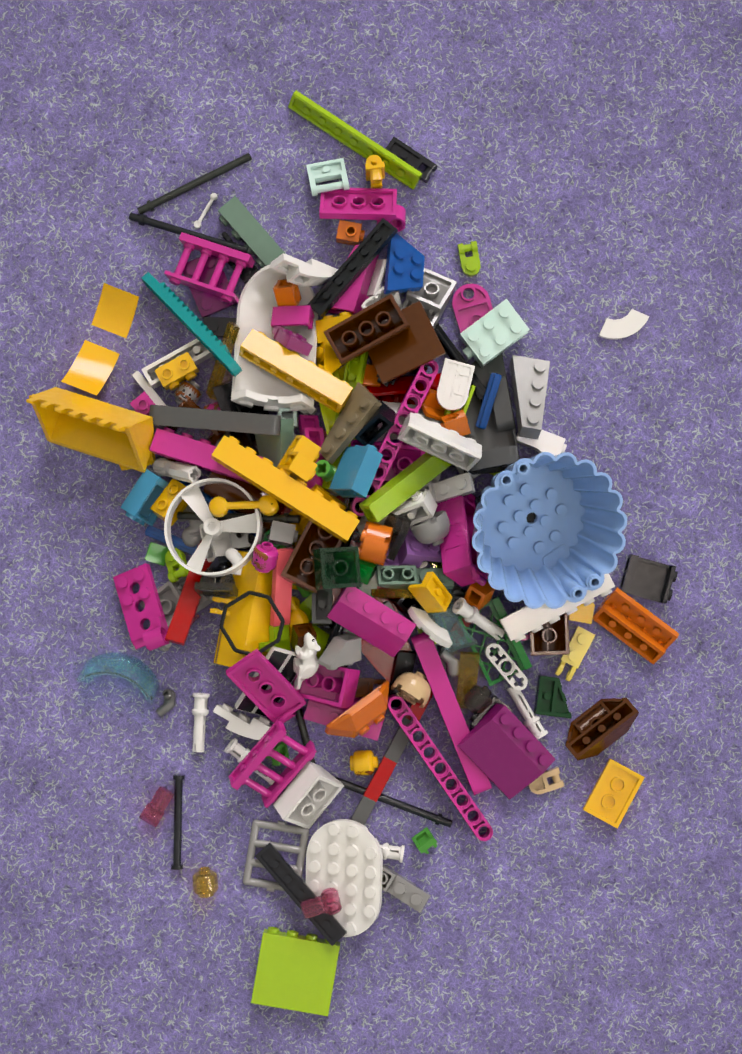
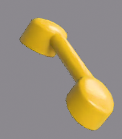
[209,495,279,517]

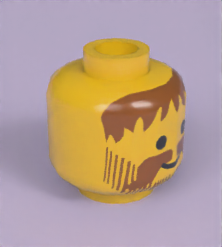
[349,750,379,776]

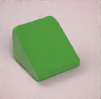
[145,542,169,566]

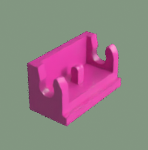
[271,305,315,329]

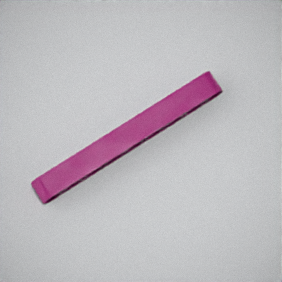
[350,360,439,517]
[410,632,492,795]
[387,694,493,841]

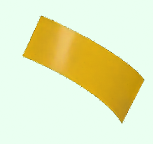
[61,283,139,396]

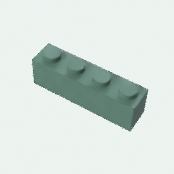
[218,196,285,269]

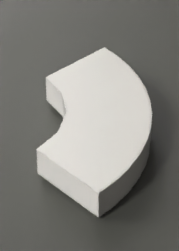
[598,309,649,340]
[408,606,453,648]

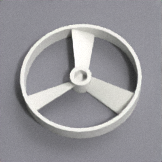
[164,478,263,577]

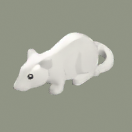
[293,632,321,690]

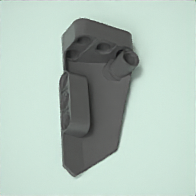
[461,353,520,475]

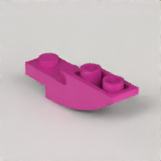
[298,415,326,489]

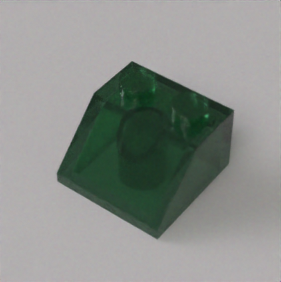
[313,547,361,590]

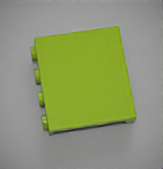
[251,927,340,1016]

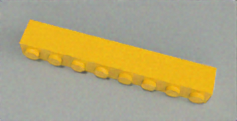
[211,435,360,543]

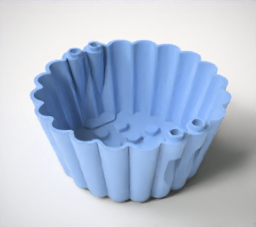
[472,452,627,609]

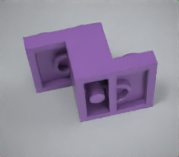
[378,526,442,568]

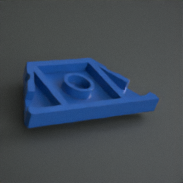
[384,233,425,294]

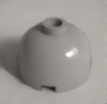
[410,510,450,546]

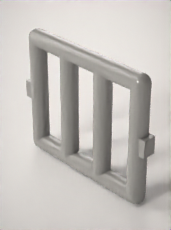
[243,819,309,892]

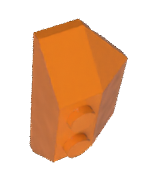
[325,680,389,738]

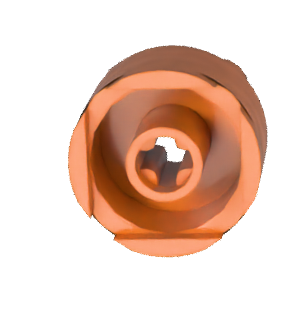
[356,521,393,566]

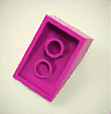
[293,664,360,709]

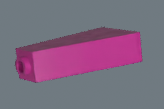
[328,245,379,315]

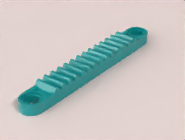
[141,272,242,377]

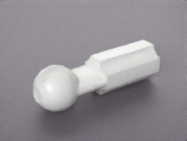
[153,458,201,483]

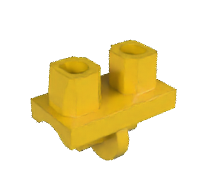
[365,155,385,188]

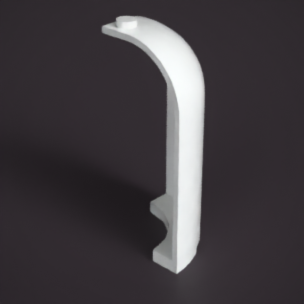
[231,264,318,412]

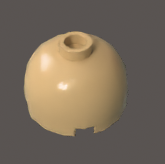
[391,671,431,708]

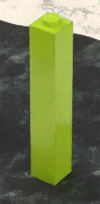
[359,452,452,523]

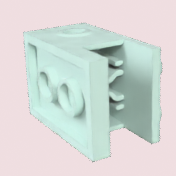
[459,299,530,368]

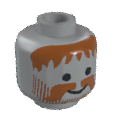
[174,380,202,405]

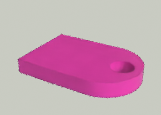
[452,284,493,345]

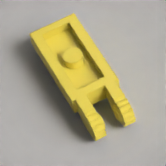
[555,626,595,681]

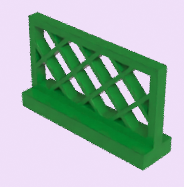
[456,597,532,686]

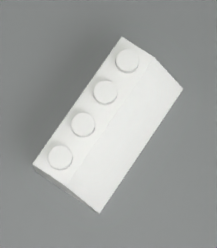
[397,412,482,471]

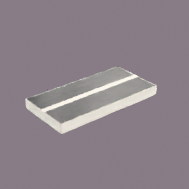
[235,646,298,717]

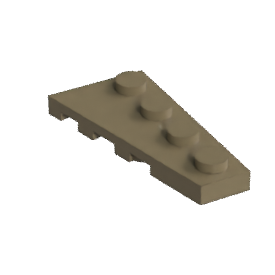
[319,382,382,464]

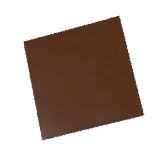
[368,301,446,384]

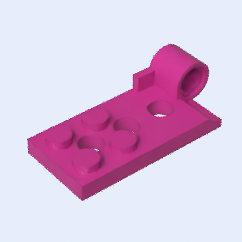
[319,188,406,232]
[113,563,169,651]
[226,649,306,723]

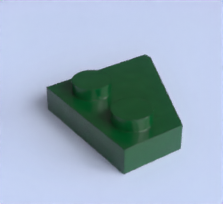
[534,675,572,718]

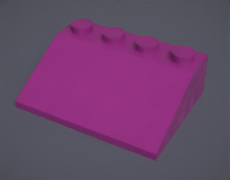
[457,703,556,799]

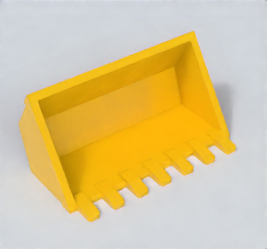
[26,387,154,473]
[210,550,300,667]

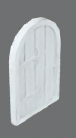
[437,358,475,411]

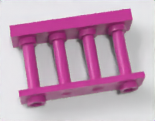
[164,232,255,303]
[229,719,317,808]

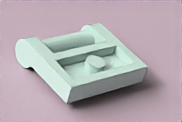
[306,158,350,196]

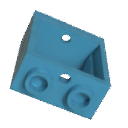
[120,469,169,526]

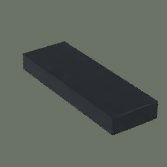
[388,650,416,707]

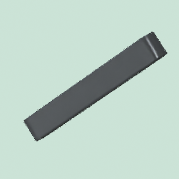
[149,405,281,435]

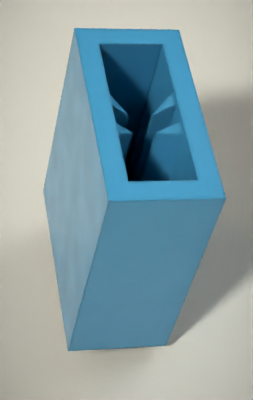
[329,444,383,498]

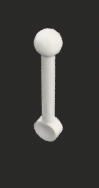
[194,193,218,228]

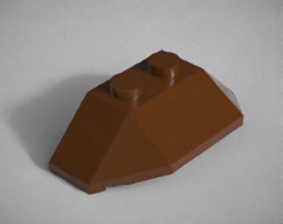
[565,698,639,761]

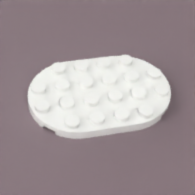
[305,819,383,937]

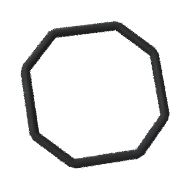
[219,591,285,655]

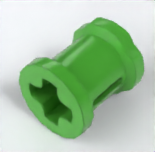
[315,460,337,482]

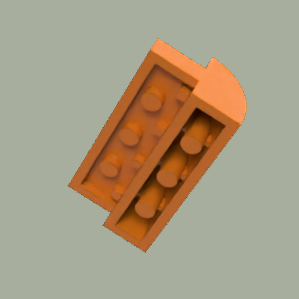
[593,587,679,665]

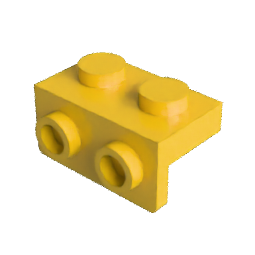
[155,352,200,390]

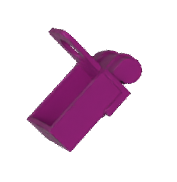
[272,325,313,356]

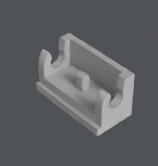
[230,532,255,550]

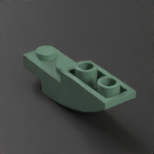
[376,565,454,591]

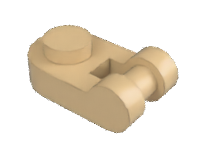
[528,767,565,795]

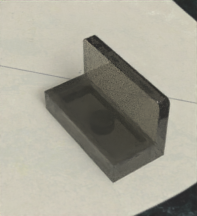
[384,513,411,561]

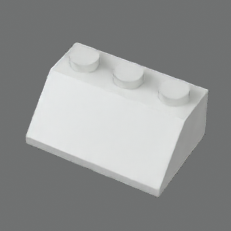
[273,761,344,829]

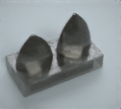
[194,567,238,597]

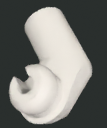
[225,548,243,575]

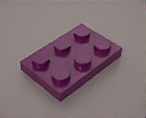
[183,255,237,318]

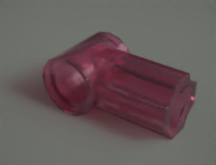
[139,786,175,828]
[301,888,342,919]

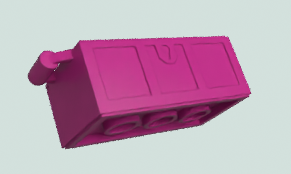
[436,494,488,587]

